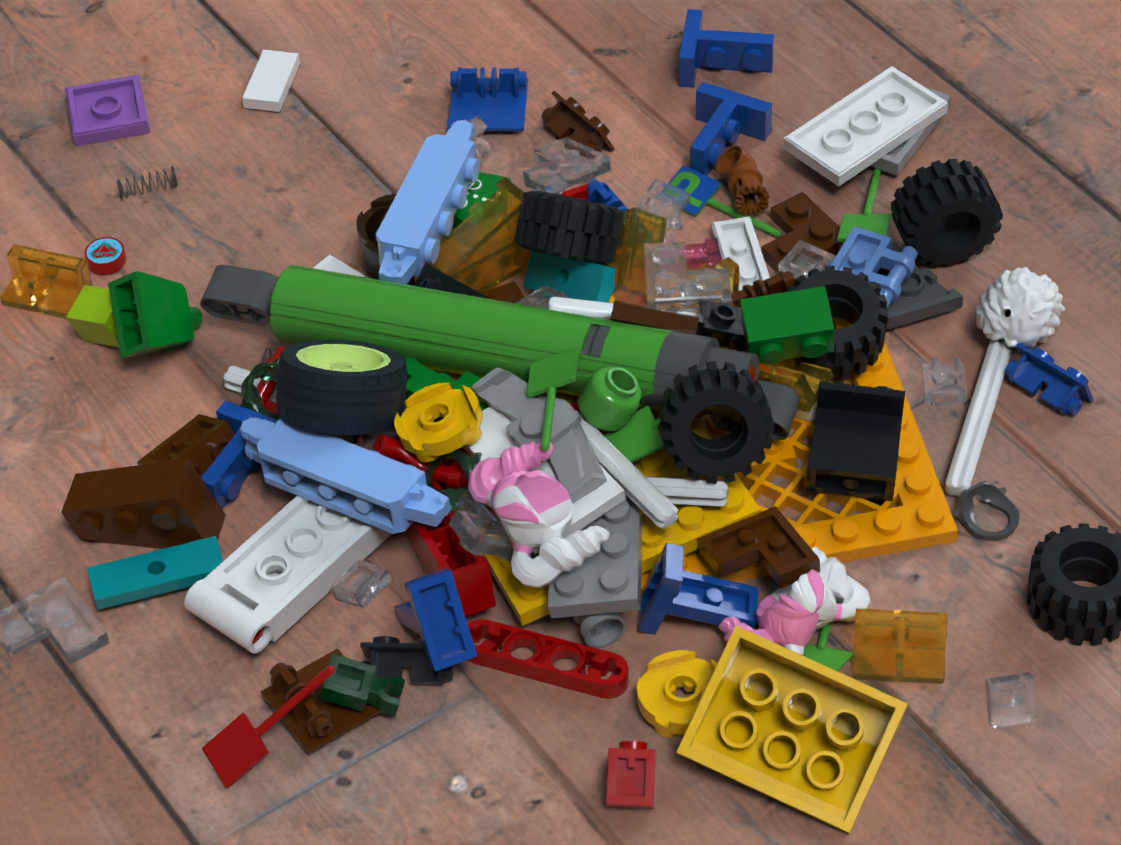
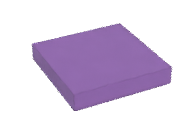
[65,75,150,146]

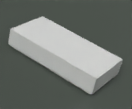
[242,49,300,112]

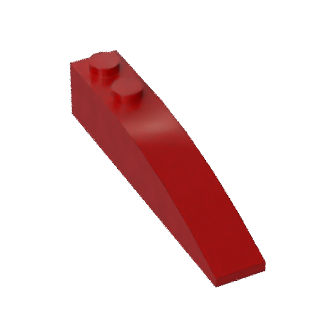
[363,437,496,617]

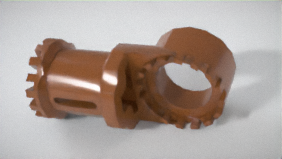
[715,145,770,216]

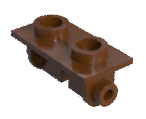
[541,91,615,160]

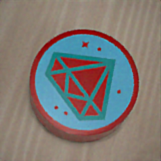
[84,237,126,275]

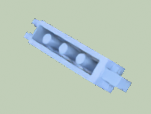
[376,120,480,284]
[240,416,451,534]

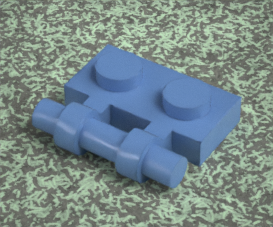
[830,226,918,309]

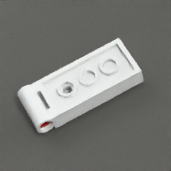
[184,496,392,654]

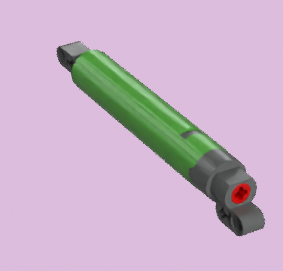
[200,265,800,440]

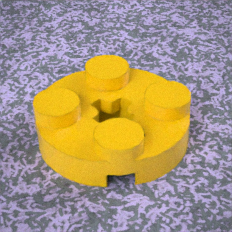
[394,383,483,462]
[637,650,718,738]

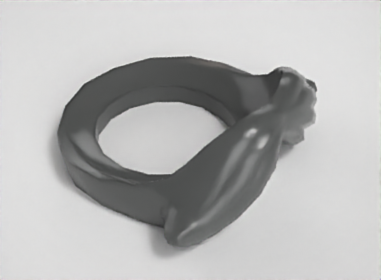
[951,481,1020,541]

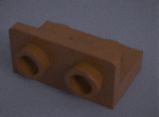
[137,414,234,477]

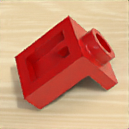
[606,741,657,809]

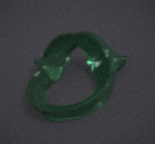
[240,358,281,420]
[424,449,482,514]

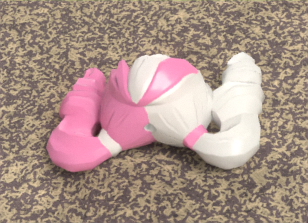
[468,441,610,588]
[719,547,871,656]

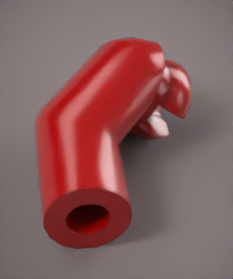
[373,434,434,483]

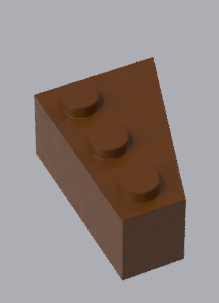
[61,459,226,549]

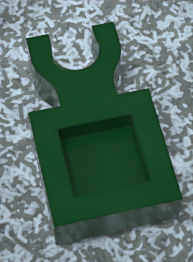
[319,654,405,717]

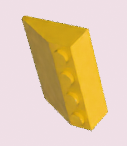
[676,625,908,834]

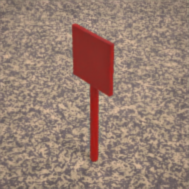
[202,665,335,788]

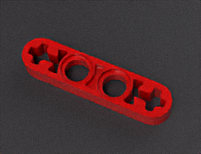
[467,619,629,699]

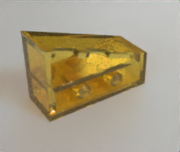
[414,177,531,293]

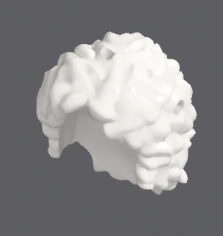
[976,267,1065,348]

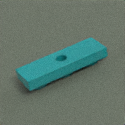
[523,251,616,303]
[87,536,223,610]

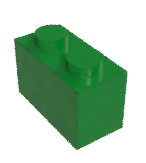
[740,286,835,365]

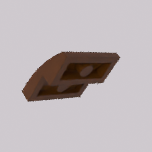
[610,300,699,335]

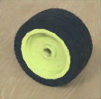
[276,339,407,435]

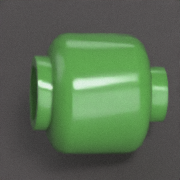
[578,367,642,432]

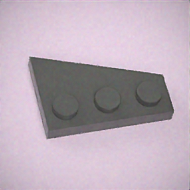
[837,241,963,330]

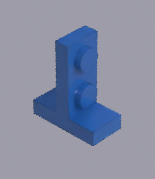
[679,9,774,88]
[690,82,772,176]
[201,400,278,510]
[638,542,758,635]
[394,568,477,672]

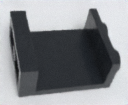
[806,381,905,501]

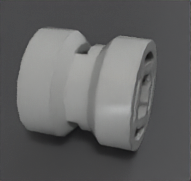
[572,612,626,648]

